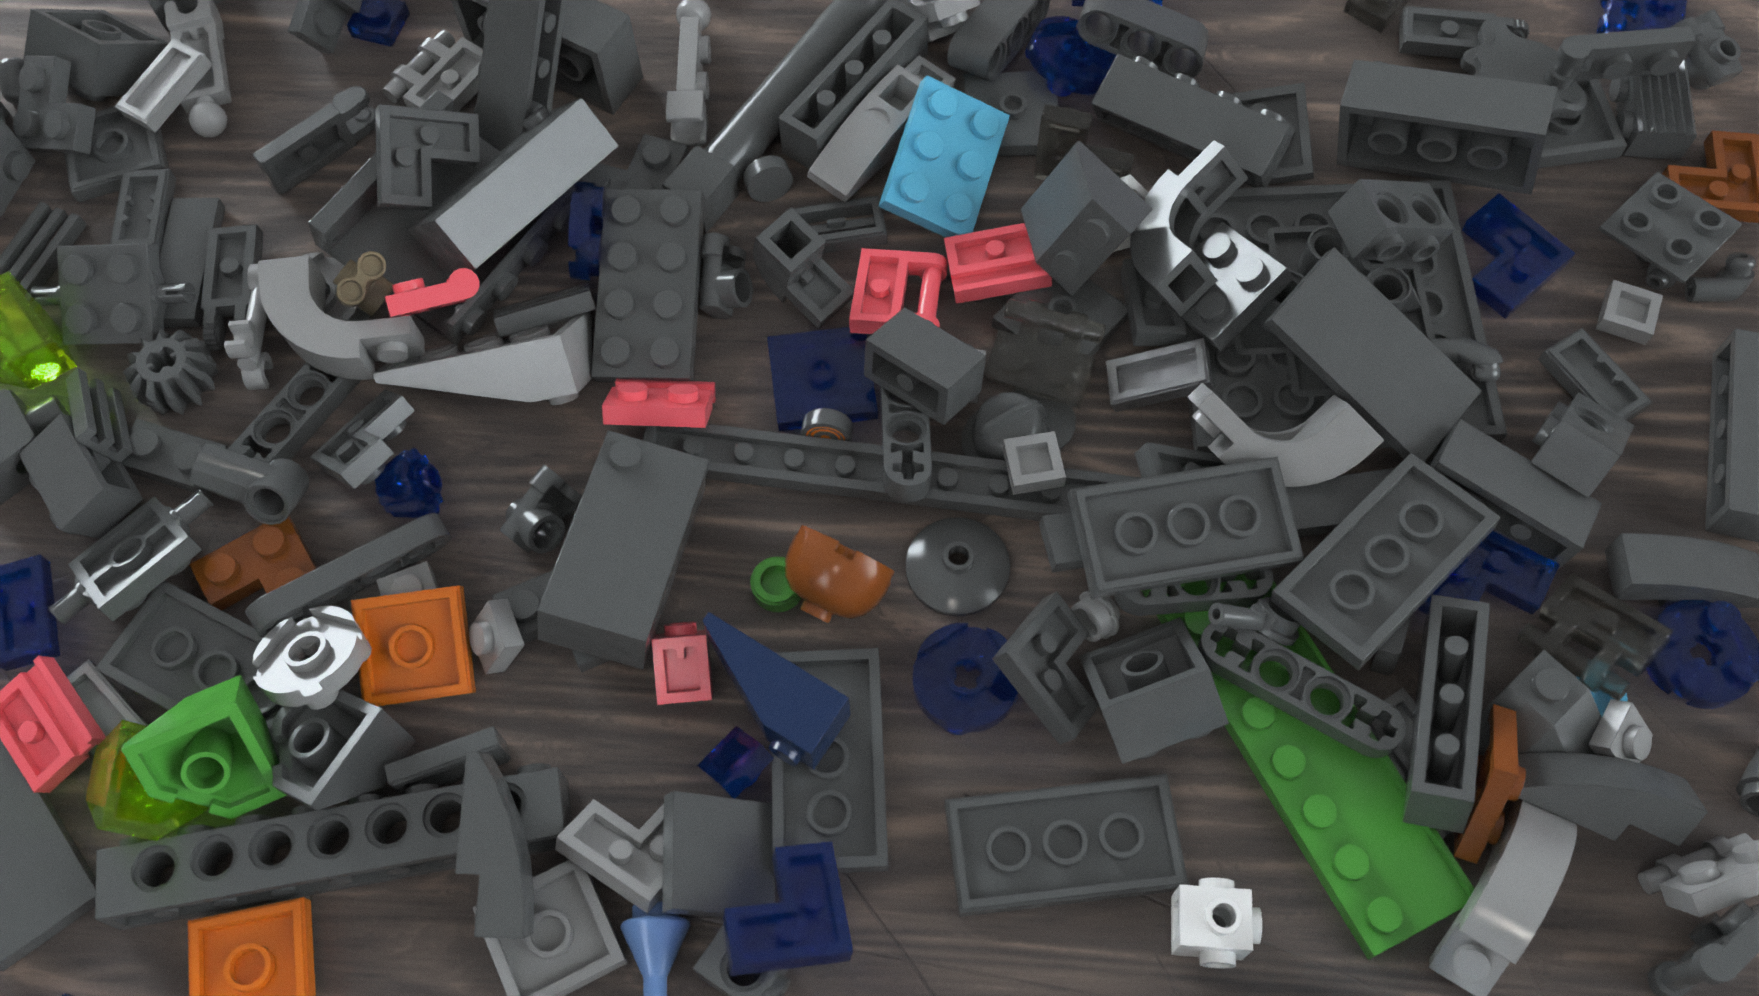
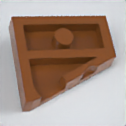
[1454,704,1526,864]

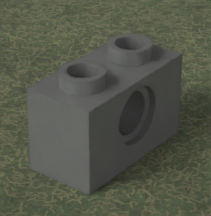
[1531,392,1634,498]

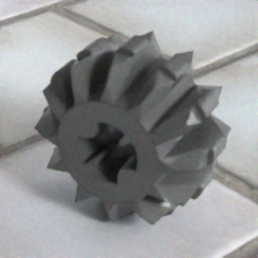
[123,329,219,415]

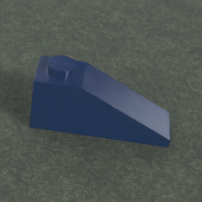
[702,612,851,770]

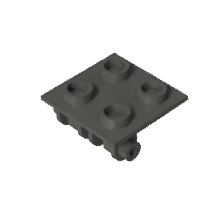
[1598,172,1742,290]

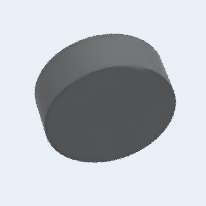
[743,155,793,202]

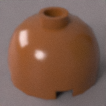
[785,525,895,624]

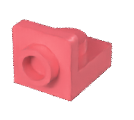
[651,622,713,705]

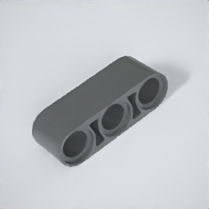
[947,0,1050,81]
[1077,0,1209,78]

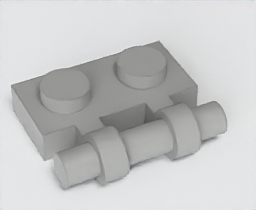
[382,29,483,112]
[1638,833,1759,917]

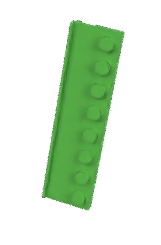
[1142,573,1475,960]

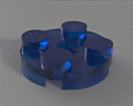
[1025,16,1117,97]
[568,181,605,281]
[1641,600,1759,709]
[913,623,1019,735]

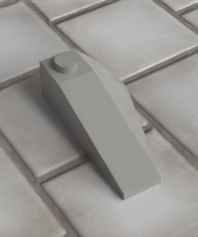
[373,311,592,405]

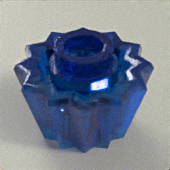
[374,448,443,518]

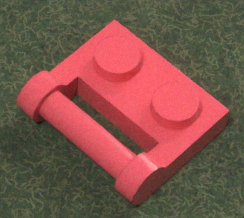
[849,248,948,334]
[385,268,480,318]

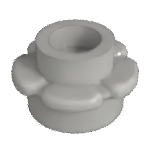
[1071,590,1120,642]

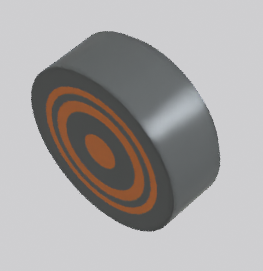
[800,408,853,441]

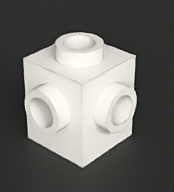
[1171,878,1262,969]

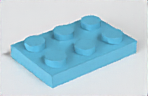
[878,75,1010,237]

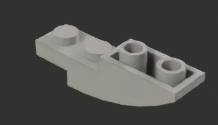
[807,55,956,203]

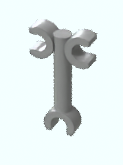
[224,264,273,390]

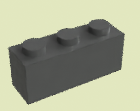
[1427,419,1602,573]

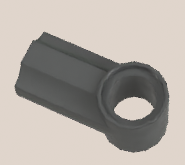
[189,442,309,525]

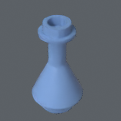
[620,901,690,996]

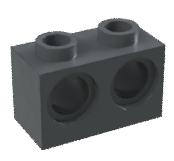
[1328,179,1456,262]

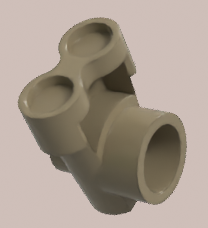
[333,251,393,317]

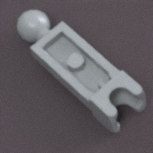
[164,0,232,137]
[666,0,711,147]

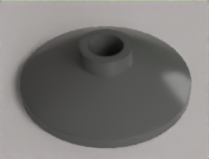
[906,517,1010,616]

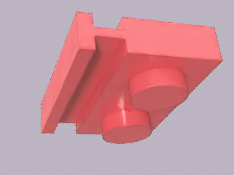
[944,223,1052,304]
[602,379,716,428]
[0,655,108,793]

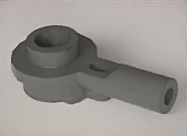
[1208,597,1300,646]

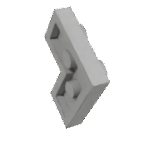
[555,799,664,914]

